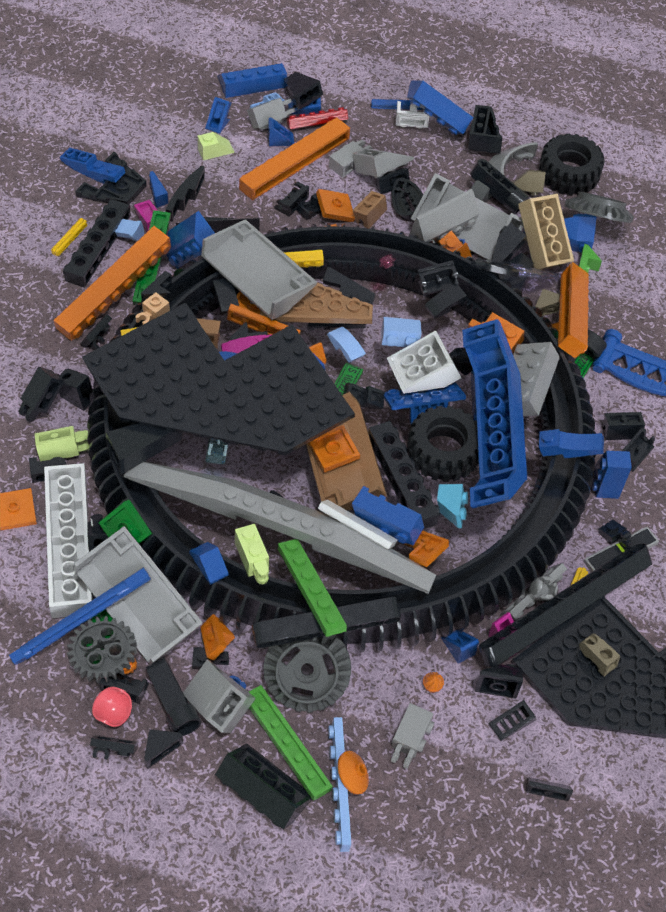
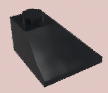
[475,664,523,699]

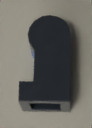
[29,457,67,483]

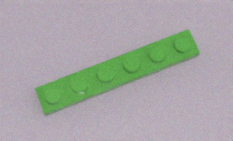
[278,539,347,637]
[249,685,333,801]

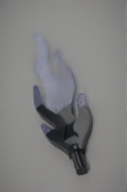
[471,260,561,280]

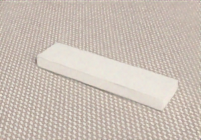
[318,500,397,549]

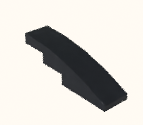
[165,166,205,222]

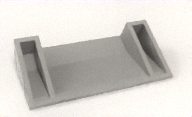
[411,173,524,260]

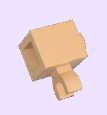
[135,292,170,325]

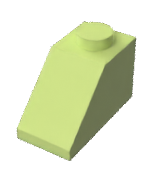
[197,132,234,160]

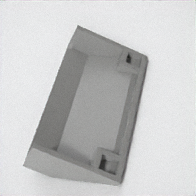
[201,219,317,320]
[73,526,203,665]

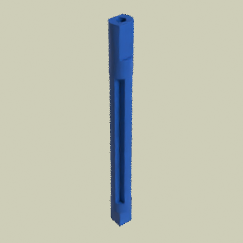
[9,567,151,665]

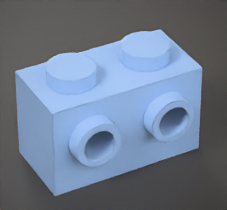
[381,317,422,347]

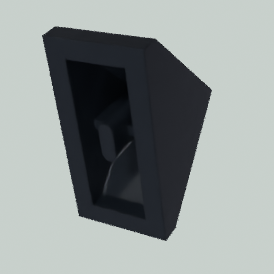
[144,729,183,769]

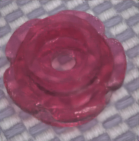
[379,254,396,269]

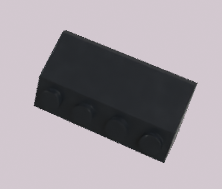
[215,744,312,830]

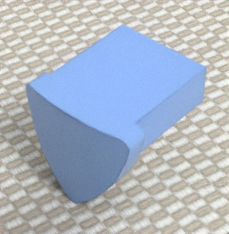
[115,219,144,241]

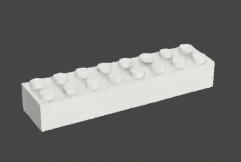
[44,463,93,618]

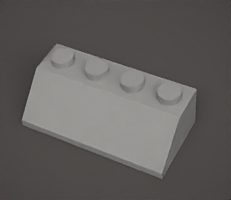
[409,189,479,245]

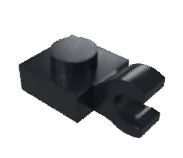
[598,520,632,547]
[192,647,229,670]

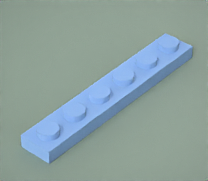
[328,717,351,852]

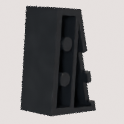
[468,105,502,154]

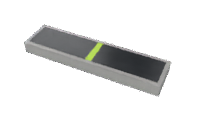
[583,526,659,572]

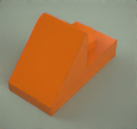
[437,230,472,258]
[200,614,235,660]

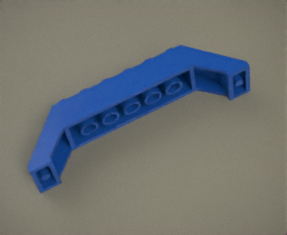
[462,319,527,508]

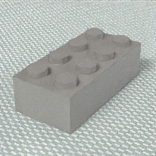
[513,342,560,416]

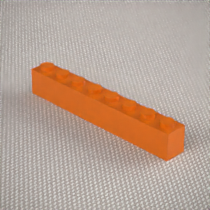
[239,117,350,200]
[54,226,171,341]
[558,262,589,358]

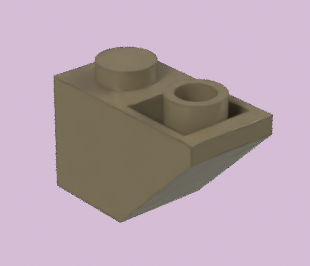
[512,170,545,195]

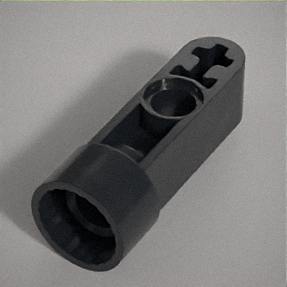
[470,159,530,215]
[145,657,202,736]

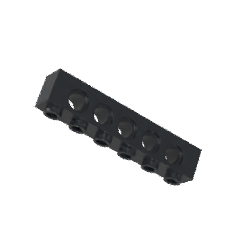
[63,199,131,288]
[368,421,440,529]

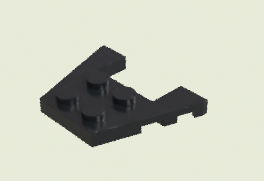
[75,152,147,205]
[307,267,375,331]

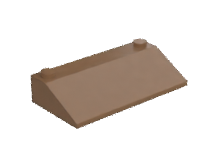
[306,392,388,511]

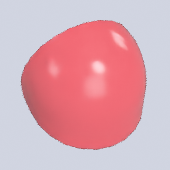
[92,687,132,727]

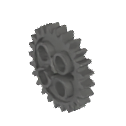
[67,616,137,683]

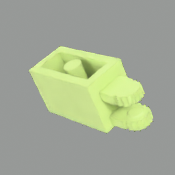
[35,426,89,461]
[235,524,269,584]

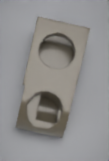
[579,634,620,676]

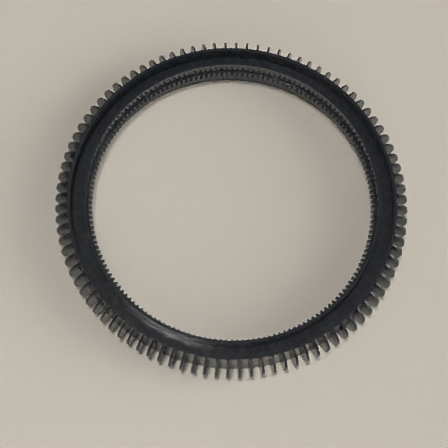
[87,223,596,652]

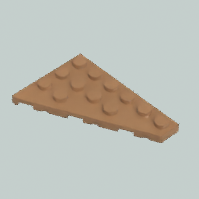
[260,282,373,324]

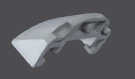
[489,142,538,175]

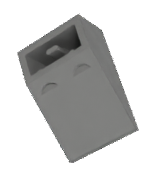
[352,148,414,178]
[183,659,256,733]

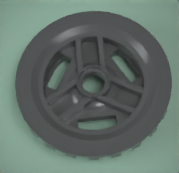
[564,192,634,223]
[263,634,351,712]

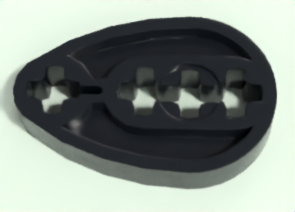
[392,178,424,220]

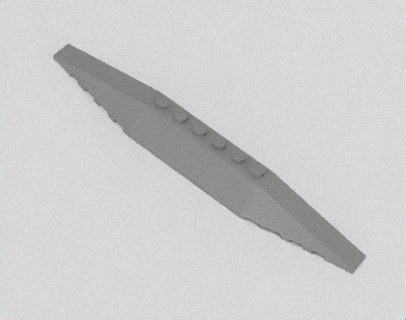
[124,462,436,594]

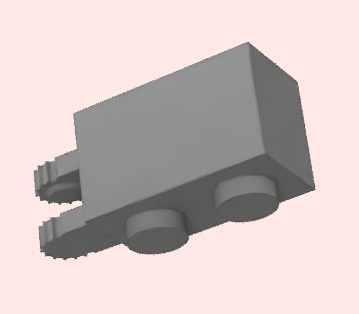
[247,98,295,130]
[329,140,372,178]
[391,703,435,769]

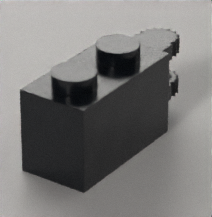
[18,366,65,422]

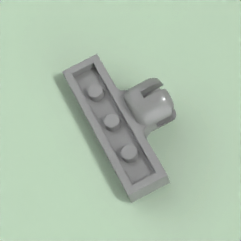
[500,563,567,620]

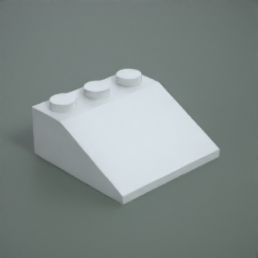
[387,331,461,394]

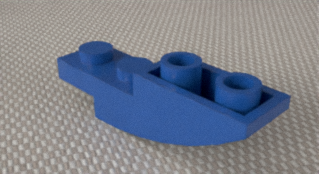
[60,147,126,184]

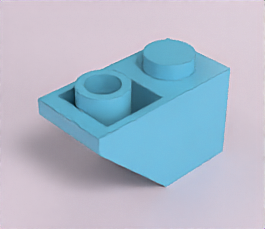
[437,484,468,528]

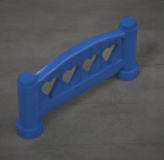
[593,329,666,397]

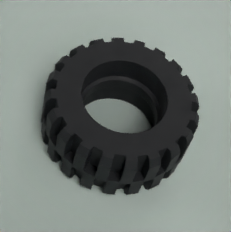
[538,133,605,195]
[407,406,479,482]

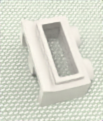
[396,101,429,128]

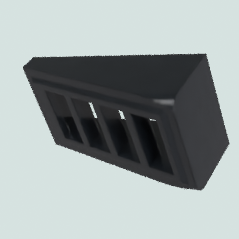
[489,700,536,741]

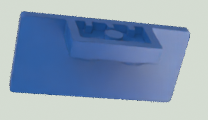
[384,382,466,424]

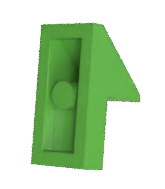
[579,244,602,273]

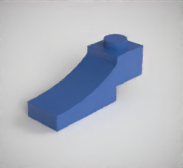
[539,429,604,459]

